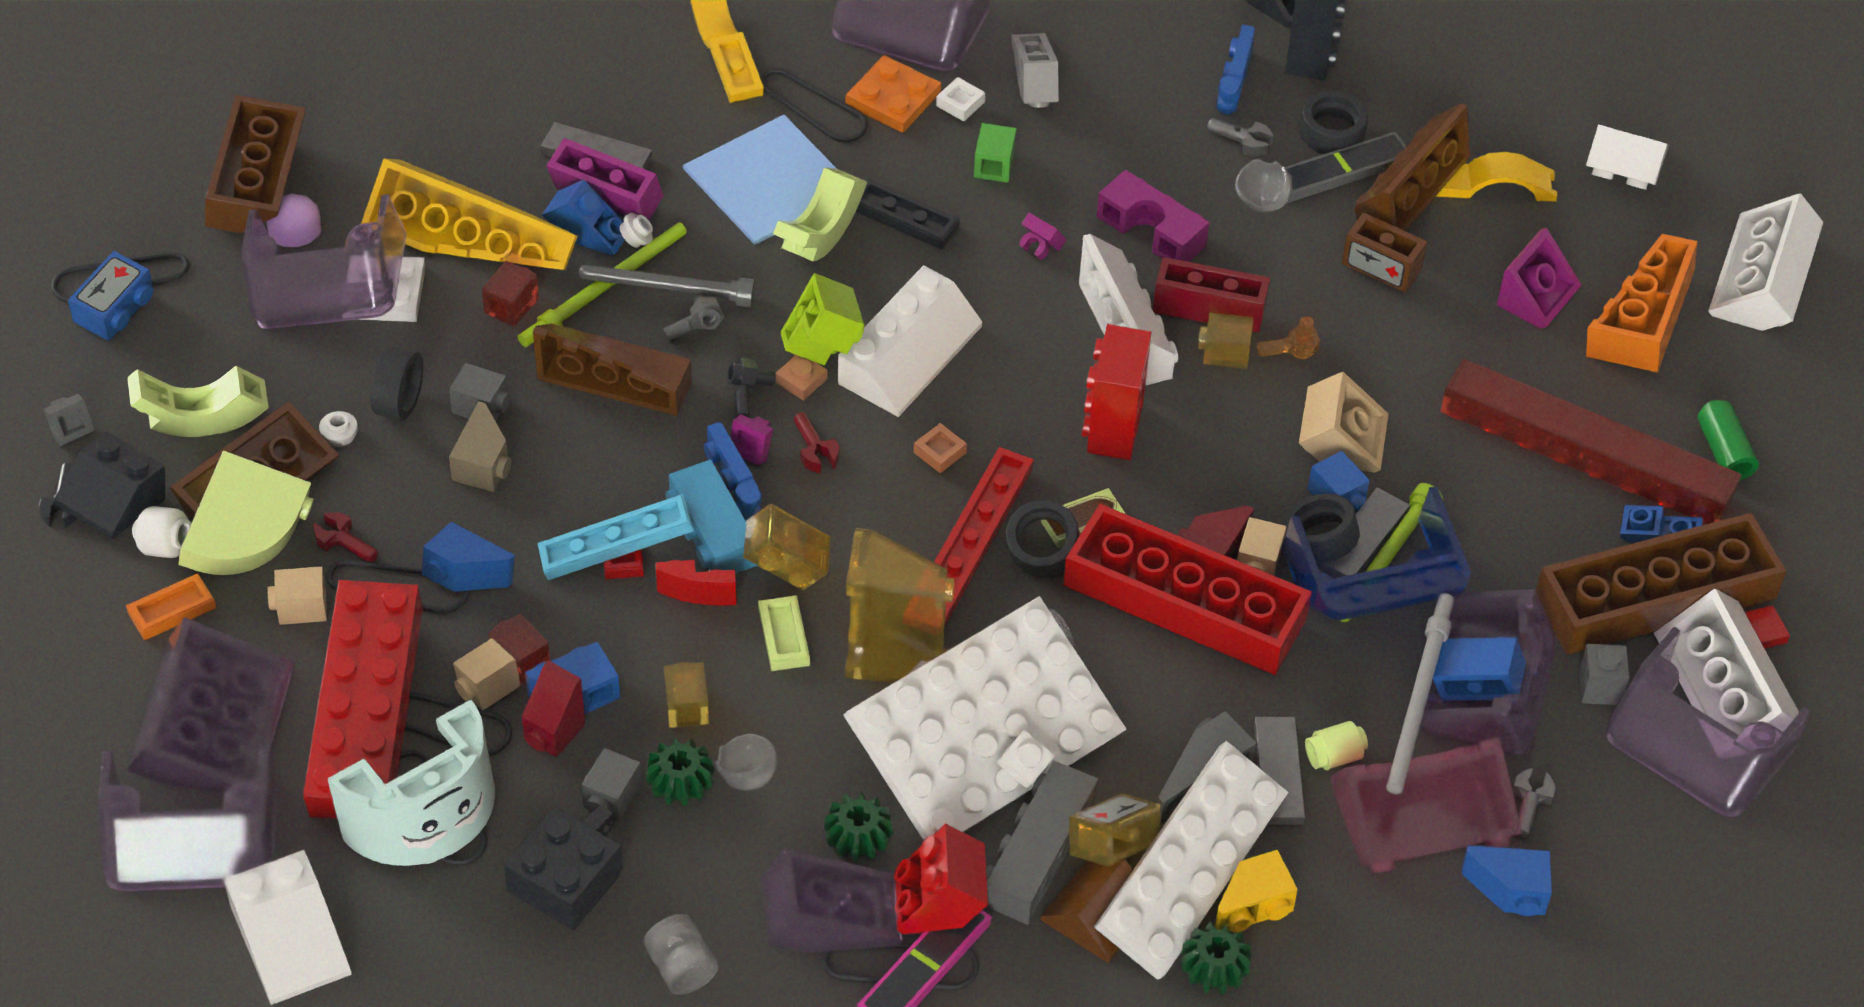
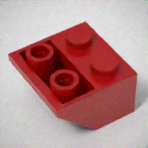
[894,823,988,934]

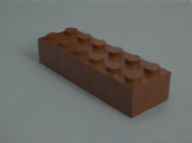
[1534,513,1787,655]

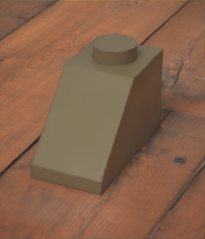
[449,401,512,492]

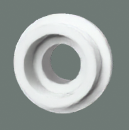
[620,213,653,248]
[319,411,358,447]

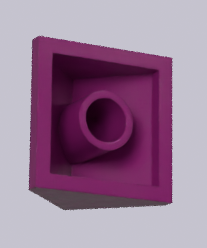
[1497,228,1582,329]

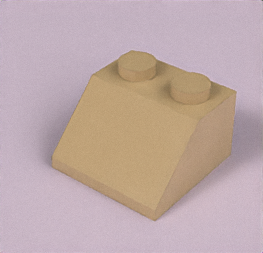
[1299,372,1389,473]

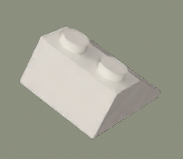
[224,850,352,1005]

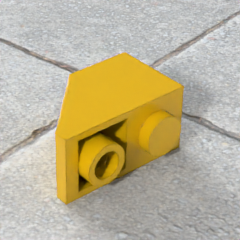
[1215,850,1298,933]

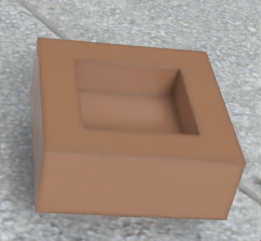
[775,355,827,401]
[913,423,967,473]

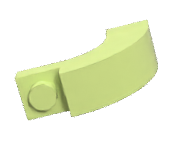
[773,168,867,261]
[127,366,269,437]

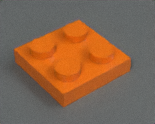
[845,55,941,133]

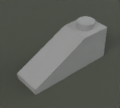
[1011,33,1058,107]

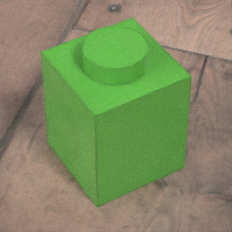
[974,123,1017,182]

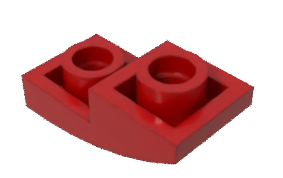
[656,560,736,606]

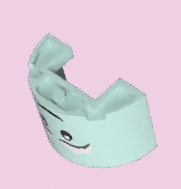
[328,700,495,866]

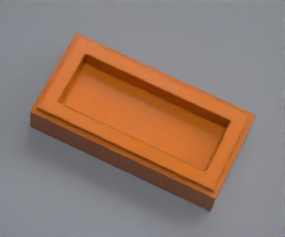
[126,573,216,641]

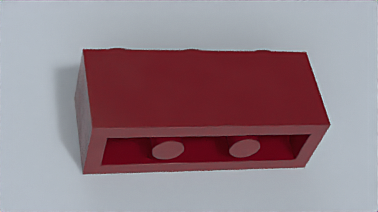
[1153,257,1270,333]

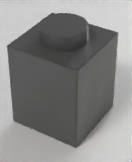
[449,363,511,421]
[1579,644,1629,705]
[581,748,642,821]

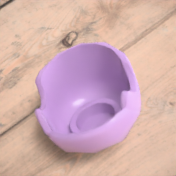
[266,194,321,247]

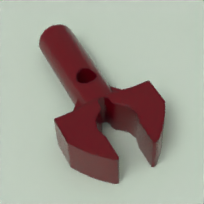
[794,412,839,473]
[313,512,378,562]

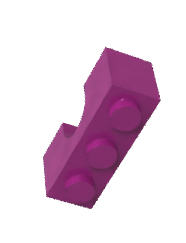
[1096,170,1210,262]

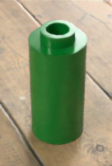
[1697,400,1759,482]

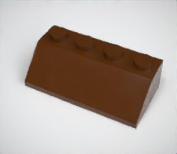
[205,94,306,233]
[1355,104,1470,231]

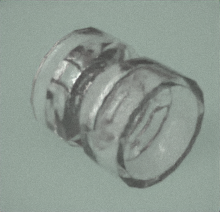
[644,914,718,995]

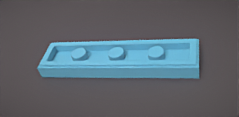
[538,494,694,580]

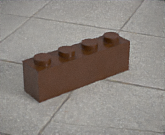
[533,324,692,416]

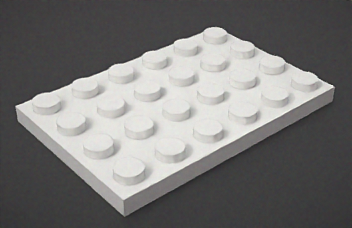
[843,596,1126,840]

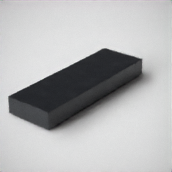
[856,178,960,250]

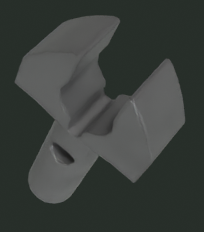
[1207,118,1273,157]
[1511,768,1556,838]

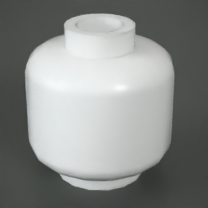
[132,506,192,558]

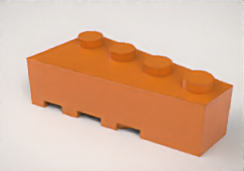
[1586,234,1698,373]

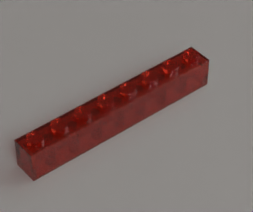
[1440,359,1742,524]

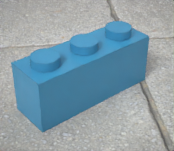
[665,460,758,574]

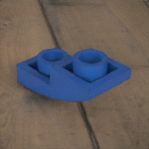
[1620,505,1704,544]

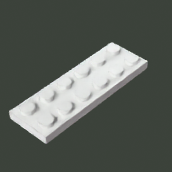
[1094,741,1288,980]

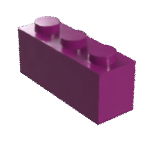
[546,138,664,221]

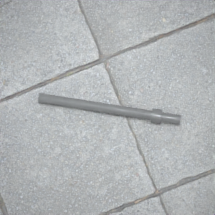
[1386,593,1454,794]

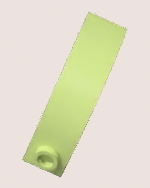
[178,451,314,575]

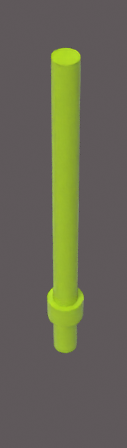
[518,222,687,347]

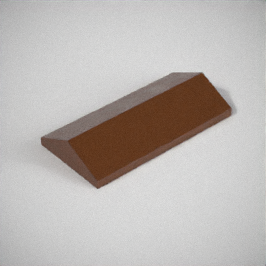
[170,401,339,521]

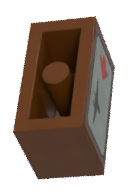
[1342,212,1428,293]

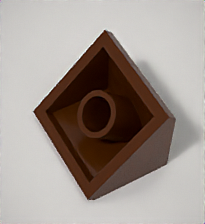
[1040,859,1133,964]

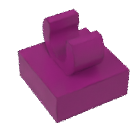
[1019,212,1067,260]
[730,414,773,466]

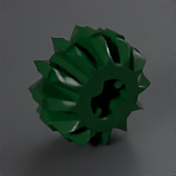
[646,736,715,807]
[824,791,893,863]
[1181,922,1252,996]

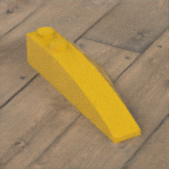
[360,158,578,270]

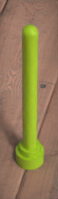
[1336,483,1443,622]

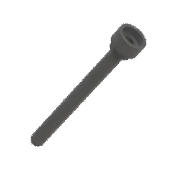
[579,265,754,308]

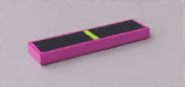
[857,911,992,1007]

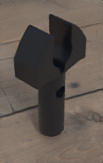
[39,463,78,527]

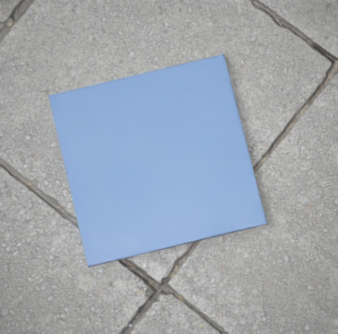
[683,115,837,245]

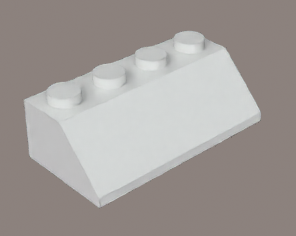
[1708,193,1823,331]
[1079,234,1178,385]
[838,265,982,417]
[1654,589,1805,759]

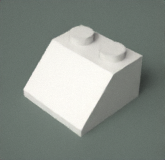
[1586,125,1669,190]

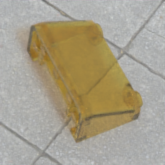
[845,527,955,683]

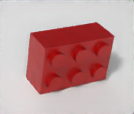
[1082,324,1152,460]

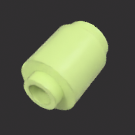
[1305,721,1368,770]

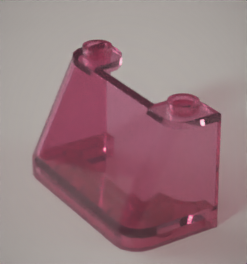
[1330,738,1522,874]

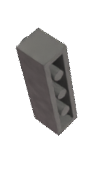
[986,761,1098,925]

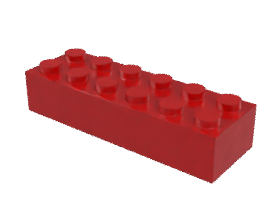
[1063,504,1312,675]
[303,580,423,819]

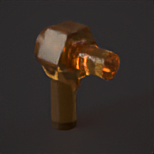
[1257,316,1320,359]

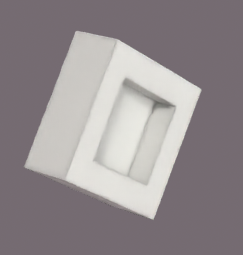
[936,77,985,121]
[996,729,1055,789]

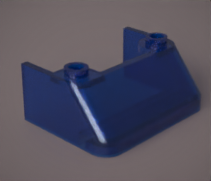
[1282,486,1471,620]

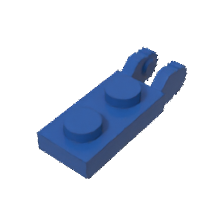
[1216,25,1255,115]
[704,422,762,524]

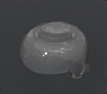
[1235,159,1293,213]
[714,733,778,791]

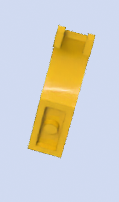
[690,0,764,103]
[1436,152,1557,202]

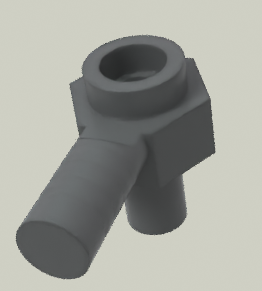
[663,294,724,341]

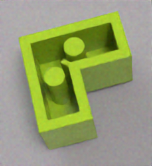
[781,273,865,366]

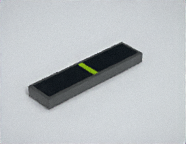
[1271,131,1407,203]

